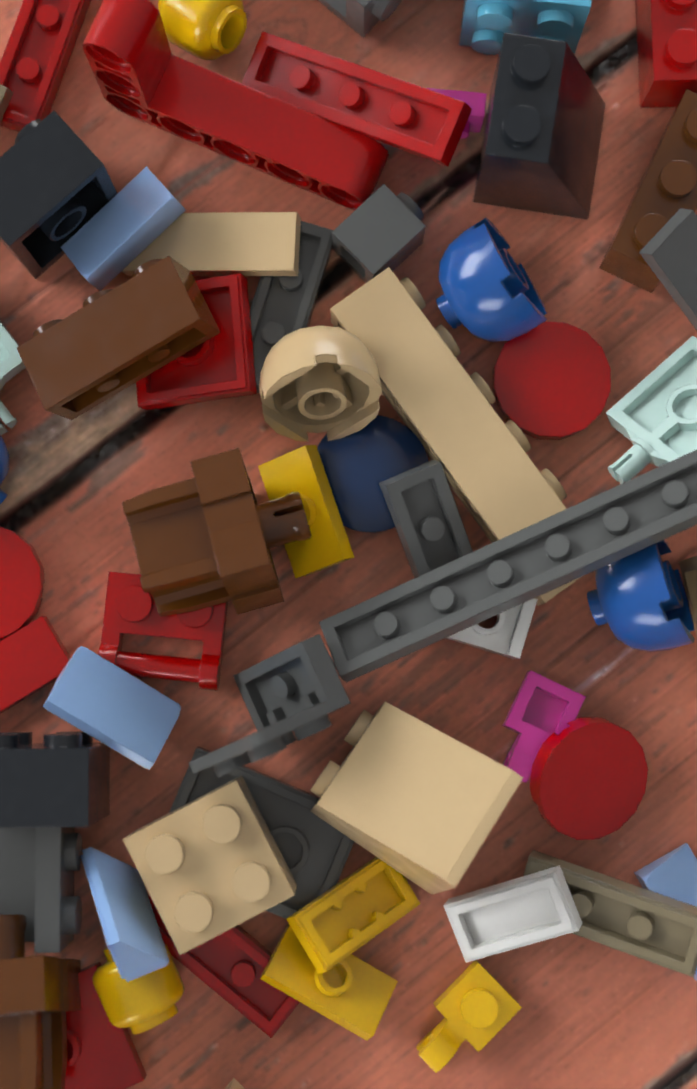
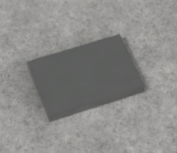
[169,747,354,919]

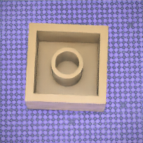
[122,775,297,955]

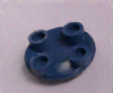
[317,415,428,533]

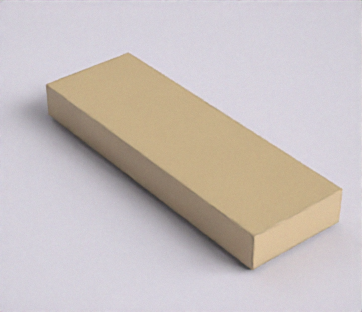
[122,212,301,276]

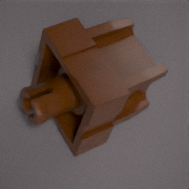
[122,448,312,617]
[0,914,81,1089]

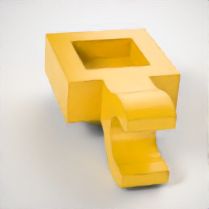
[416,960,522,1073]

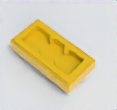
[258,445,355,578]
[286,857,421,973]
[260,924,398,1041]

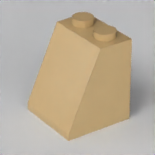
[310,702,523,895]

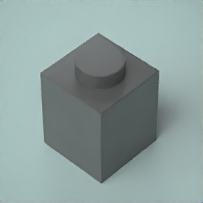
[332,184,426,283]

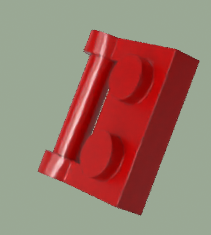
[98,571,228,691]

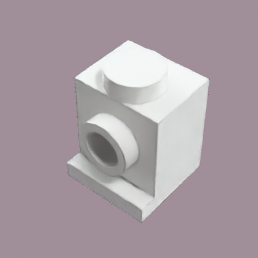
[446,598,537,659]

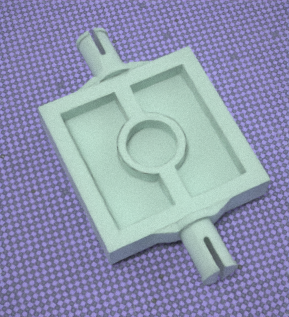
[606,336,697,484]

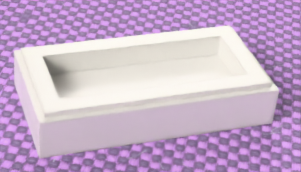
[443,865,583,963]

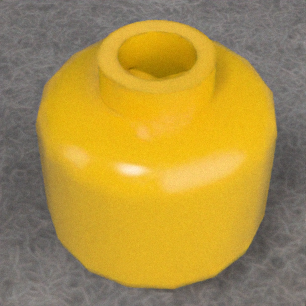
[158,0,247,60]
[92,943,185,1035]

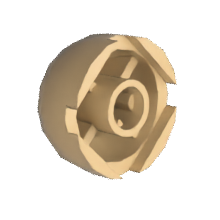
[259,325,382,442]

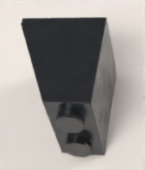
[473,32,606,219]

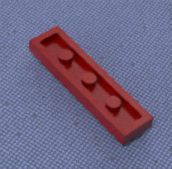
[242,31,472,167]

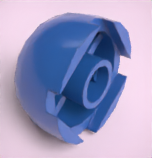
[436,218,547,342]
[587,539,695,652]

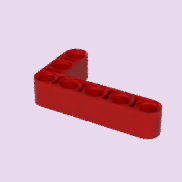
[83,0,389,210]

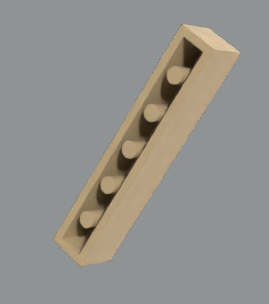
[330,267,581,606]

